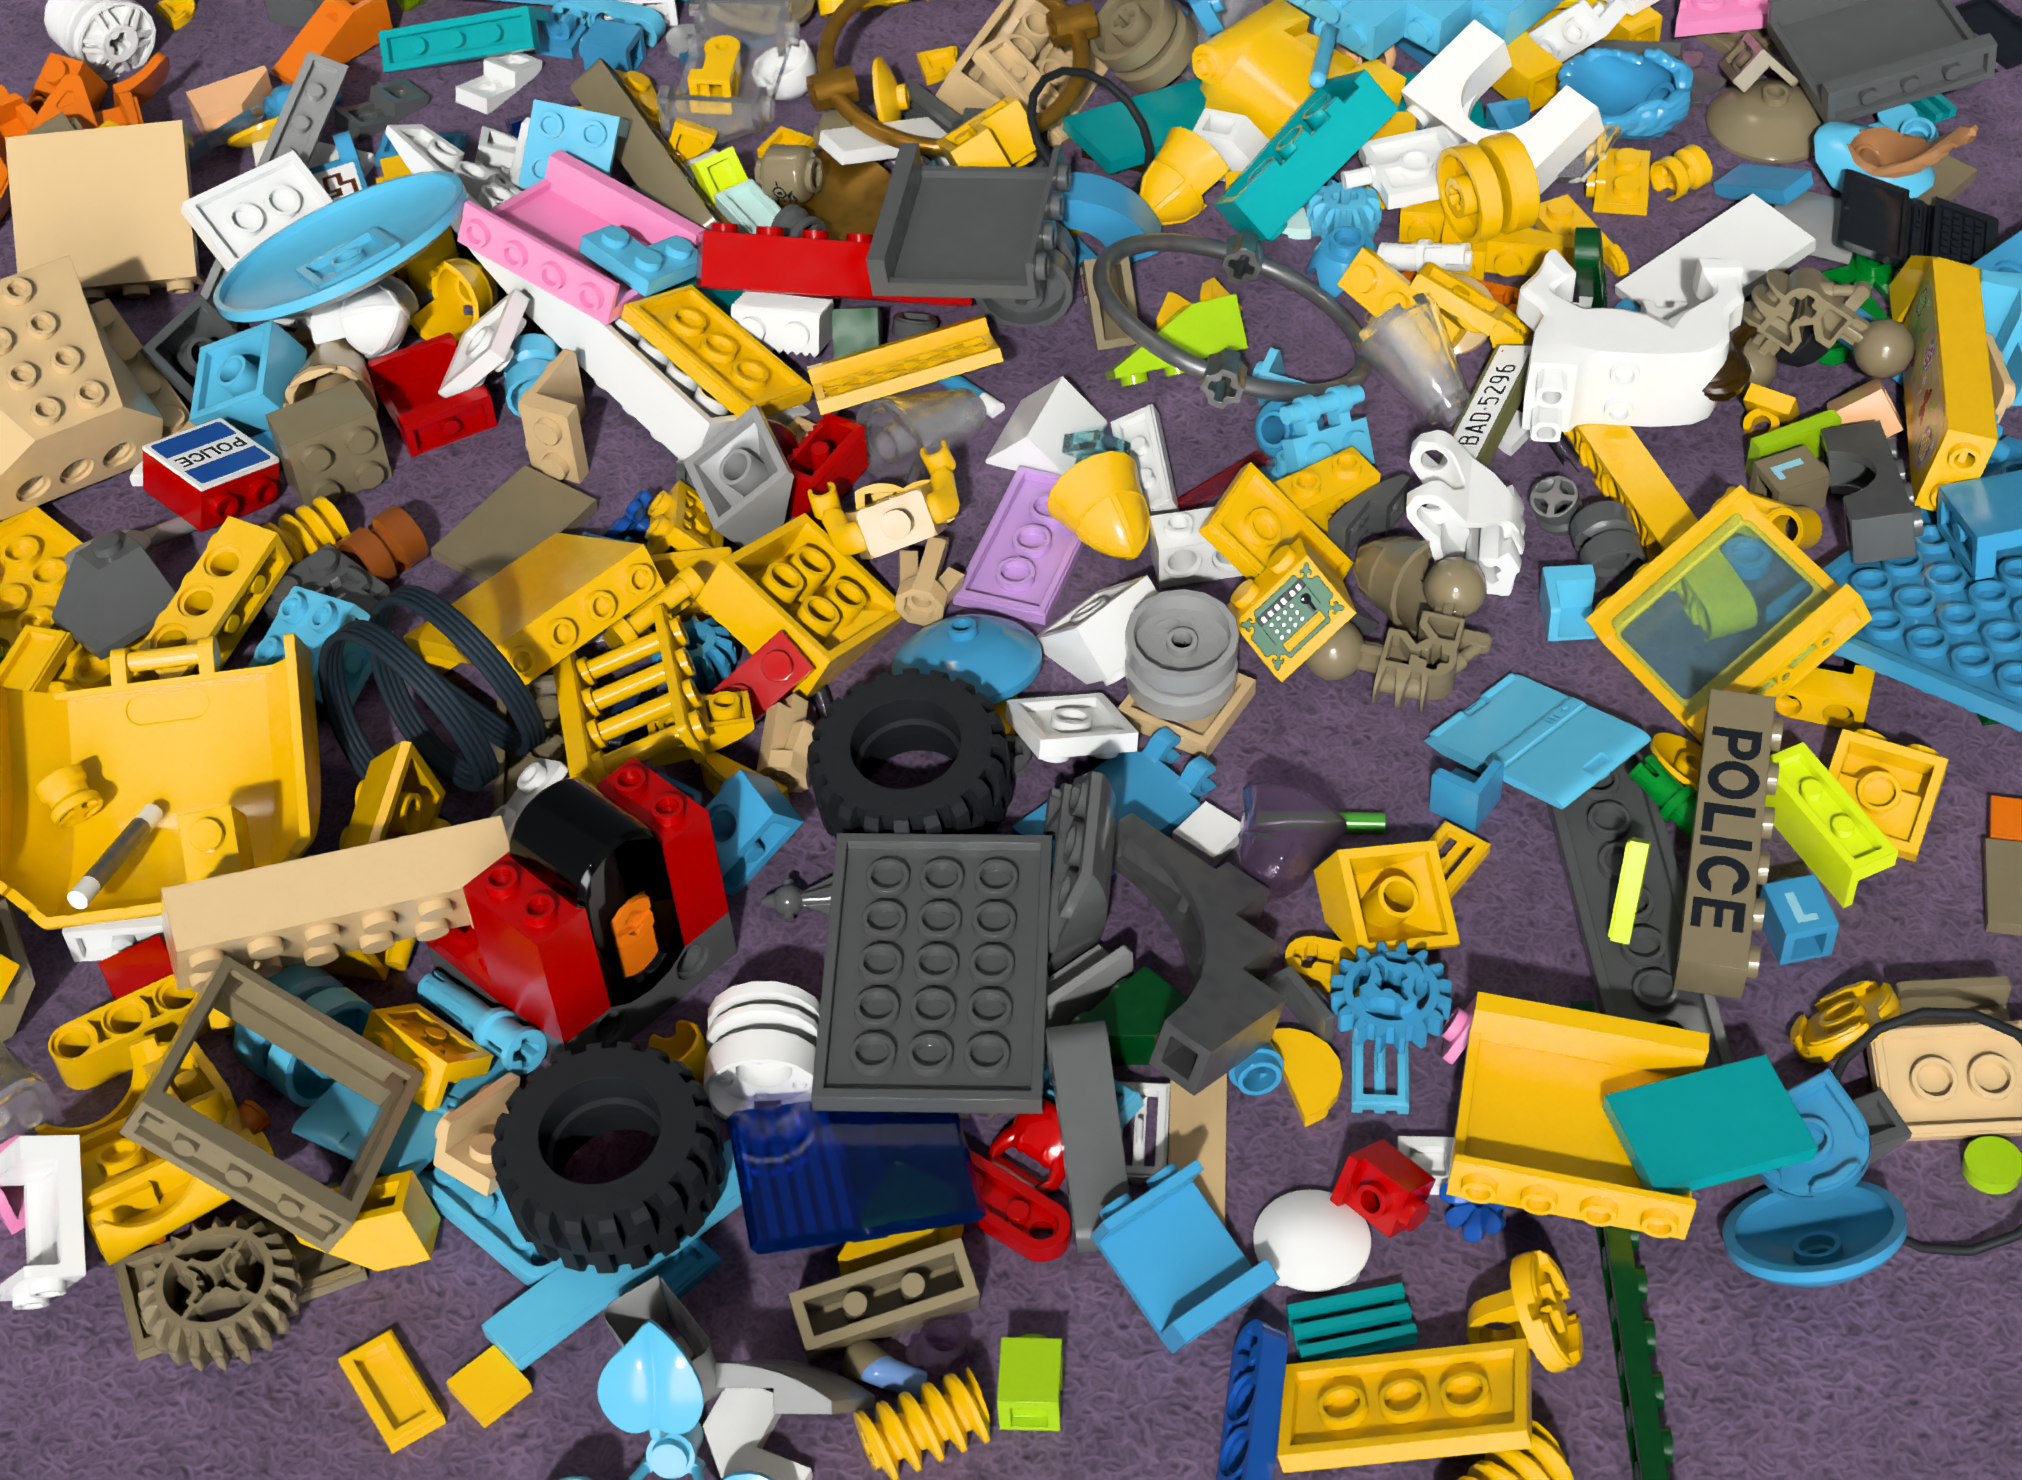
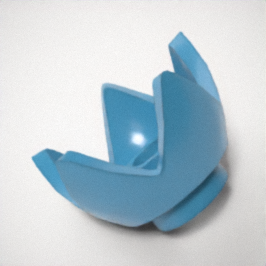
[1305,226,1378,298]

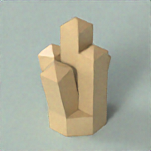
[894,535,964,626]
[756,693,815,793]

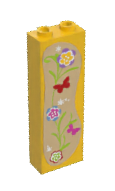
[1903,258,1998,512]

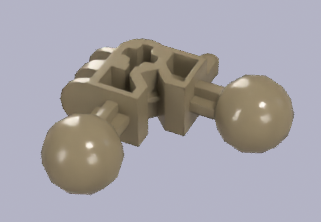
[1739,267,1915,396]
[1305,557,1492,714]

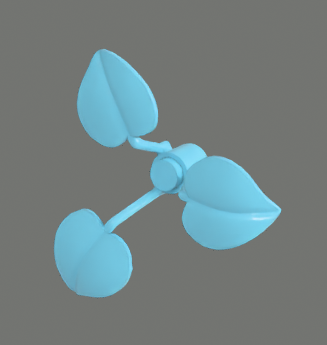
[559,1319,773,1480]

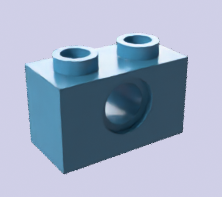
[705,769,804,896]

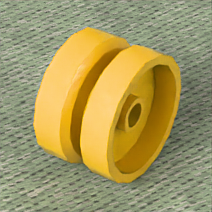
[1436,131,1540,245]

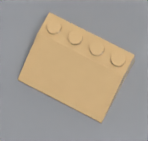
[935,0,1109,147]

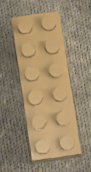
[161,815,510,992]

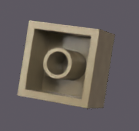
[265,379,393,509]

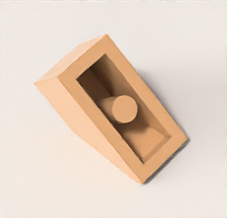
[186,65,273,149]

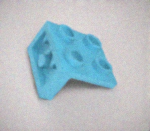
[518,99,630,189]
[248,586,394,707]

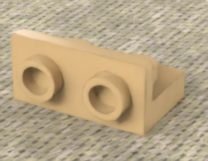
[433,1072,520,1197]

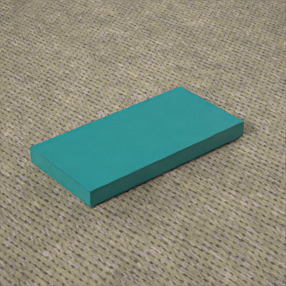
[1063,78,1206,175]

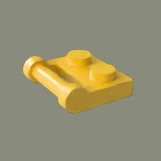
[602,566,705,650]

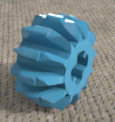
[651,614,737,692]

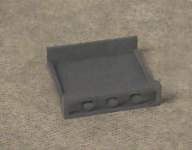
[1767,0,1997,123]
[866,143,1071,300]

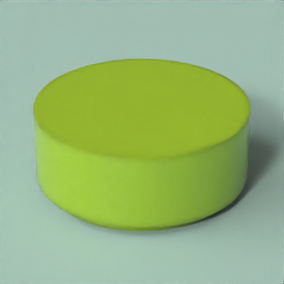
[1961,1136,2022,1194]

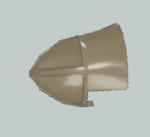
[1353,536,1433,638]

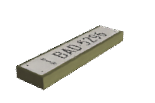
[1436,344,1532,468]

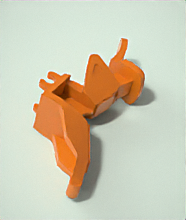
[0,52,170,222]

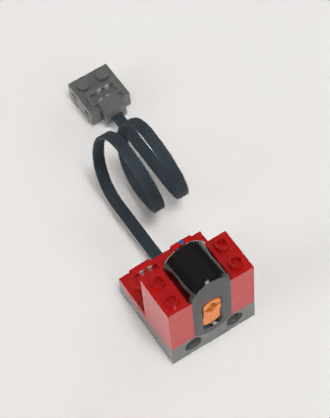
[258,543,737,1065]

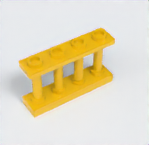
[553,604,710,791]

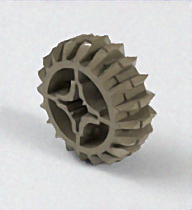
[138,1215,303,1373]

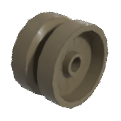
[1089,0,1198,93]

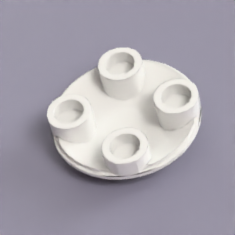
[1253,1189,1371,1292]

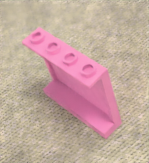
[457,149,706,325]

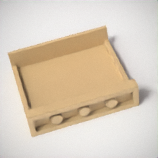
[5,120,206,303]

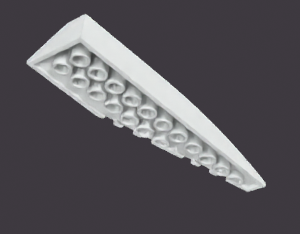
[385,124,811,461]

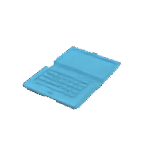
[1424,673,1652,809]
[291,1032,510,1176]

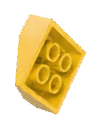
[696,513,904,700]

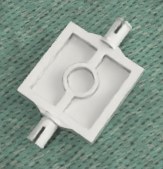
[1341,125,1477,210]

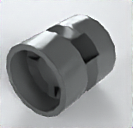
[1570,501,1648,593]

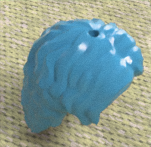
[1558,47,1693,141]

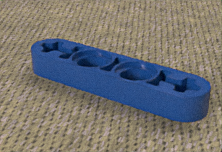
[1216,1319,1288,1480]

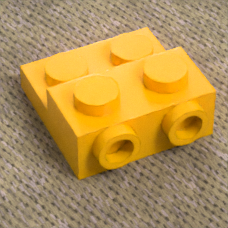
[1828,729,1949,862]

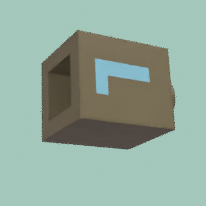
[1749,445,1831,518]

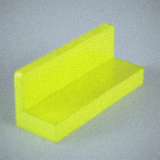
[1765,742,1899,908]

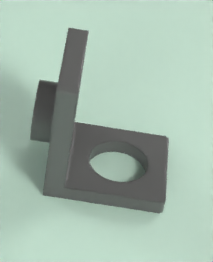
[1261,965,1334,1047]

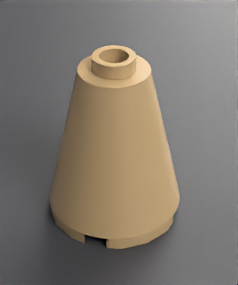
[283,338,378,416]

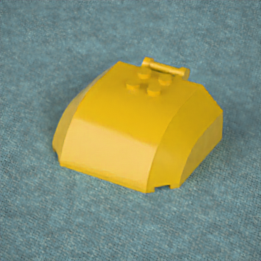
[0,633,321,930]

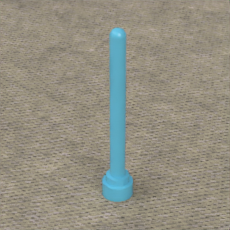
[1309,17,1340,89]

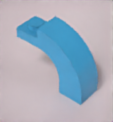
[1057,172,1162,264]

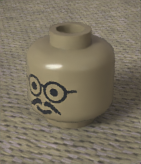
[754,144,823,203]

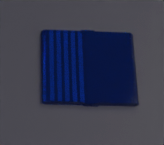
[727,1101,987,1255]

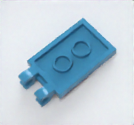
[1012,727,1216,876]

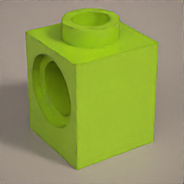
[997,1333,1064,1431]

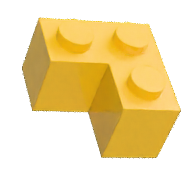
[936,94,1043,167]

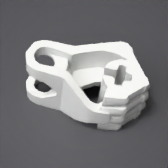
[1406,430,1526,596]

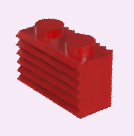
[786,413,870,524]

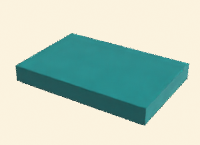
[1602,1054,1819,1195]

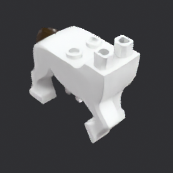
[1516,249,1757,442]

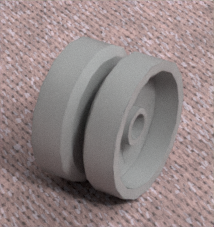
[1125,589,1239,722]

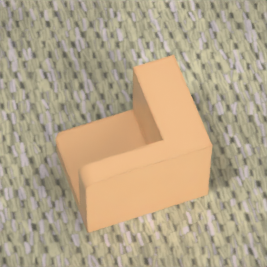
[1827,378,1903,438]

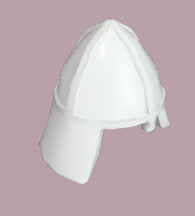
[310,285,411,360]

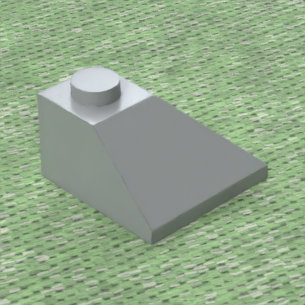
[683,404,794,548]

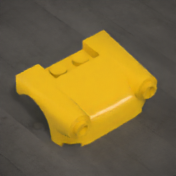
[1192,0,1407,140]
[35,1033,274,1266]

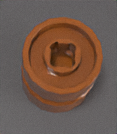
[335,505,429,584]

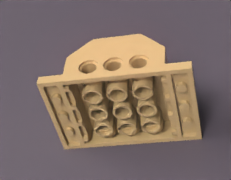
[0,255,196,521]

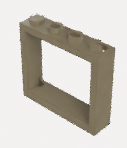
[119,955,425,1253]

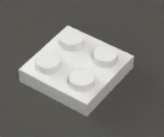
[438,288,530,398]
[1005,693,1139,763]

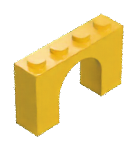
[1491,0,1663,112]

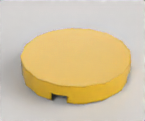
[1789,980,1902,1063]

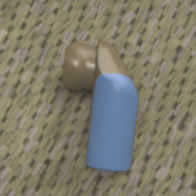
[842,1340,927,1400]

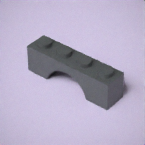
[1821,420,1924,565]

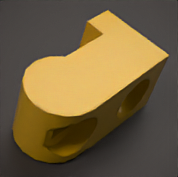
[688,35,743,112]
[1775,664,1875,731]

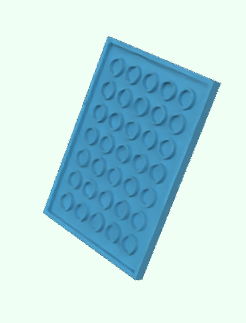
[1767,436,2022,732]

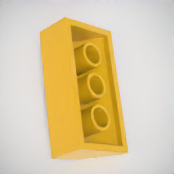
[320,741,446,981]

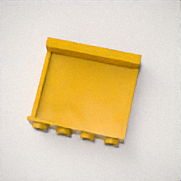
[403,533,666,685]
[1446,991,1710,1240]

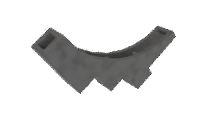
[1112,812,1287,1096]

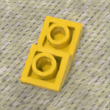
[647,690,754,767]

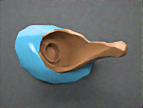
[1814,122,1979,198]

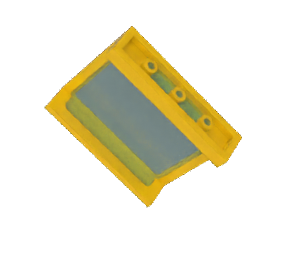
[1585,484,1872,744]

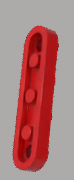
[875,1115,1071,1262]

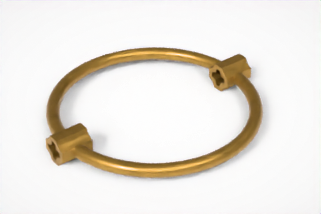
[806,0,1099,157]

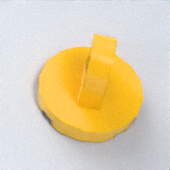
[1467,1250,1584,1373]

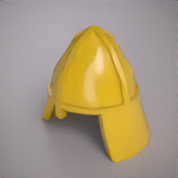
[1139,127,1229,226]
[410,257,499,346]
[1047,451,1150,561]

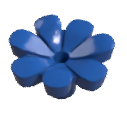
[604,489,653,542]
[1439,1183,1509,1242]

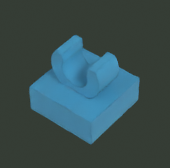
[535,11,588,59]

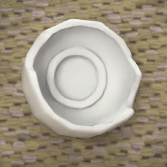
[754,39,818,100]

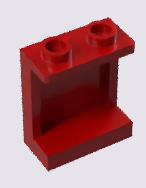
[366,332,498,457]

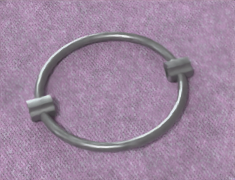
[1092,230,1374,409]

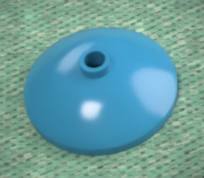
[892,614,1043,704]
[1722,1180,1908,1288]

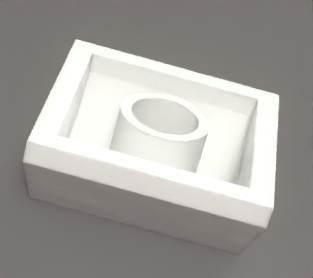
[985,376,1107,475]

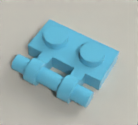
[1279,384,1375,476]

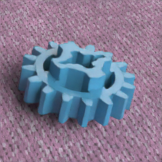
[1330,941,1452,1054]

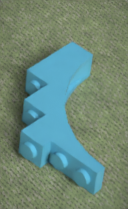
[1287,0,1564,61]

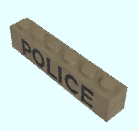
[1673,688,1784,999]

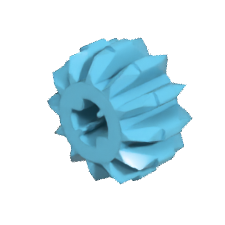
[1306,179,1382,240]

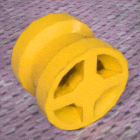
[35,764,104,829]

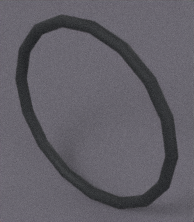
[1027,67,1154,194]

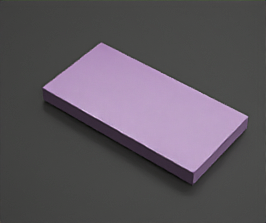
[953,466,1085,625]

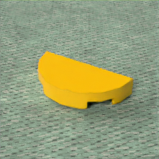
[1271,1028,1343,1127]

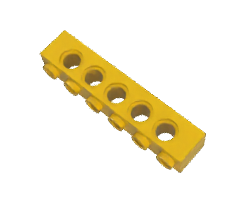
[132,516,293,683]

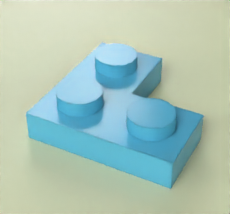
[579,224,698,297]

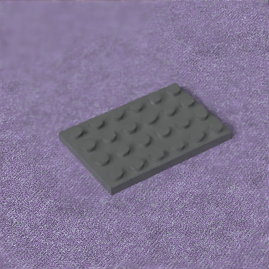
[811,833,1053,1114]

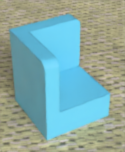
[1539,564,1596,641]

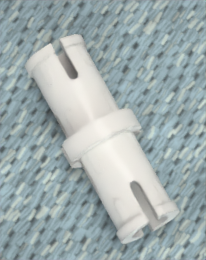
[1377,239,1473,274]

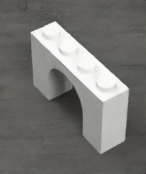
[1401,19,1605,195]

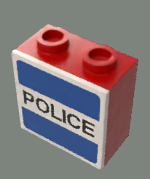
[142,418,279,532]

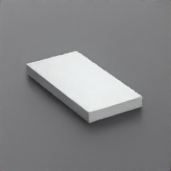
[1615,193,1816,309]

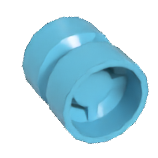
[503,333,561,417]

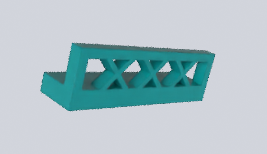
[378,5,550,73]

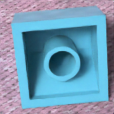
[189,320,307,434]

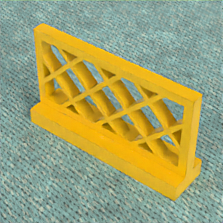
[807,315,1003,415]

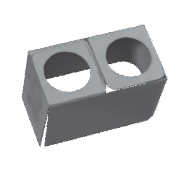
[604,1275,725,1403]

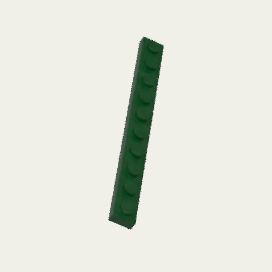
[1570,1000,1674,1480]

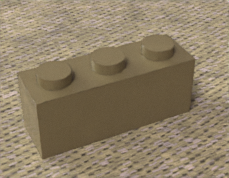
[788,1237,980,1363]

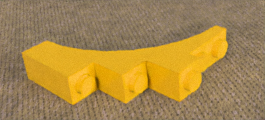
[1363,111,1575,281]

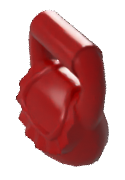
[987,1099,1065,1196]

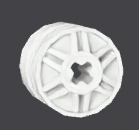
[44,0,156,81]
[703,981,820,1125]

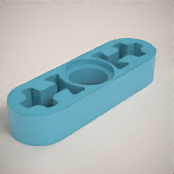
[552,0,666,47]

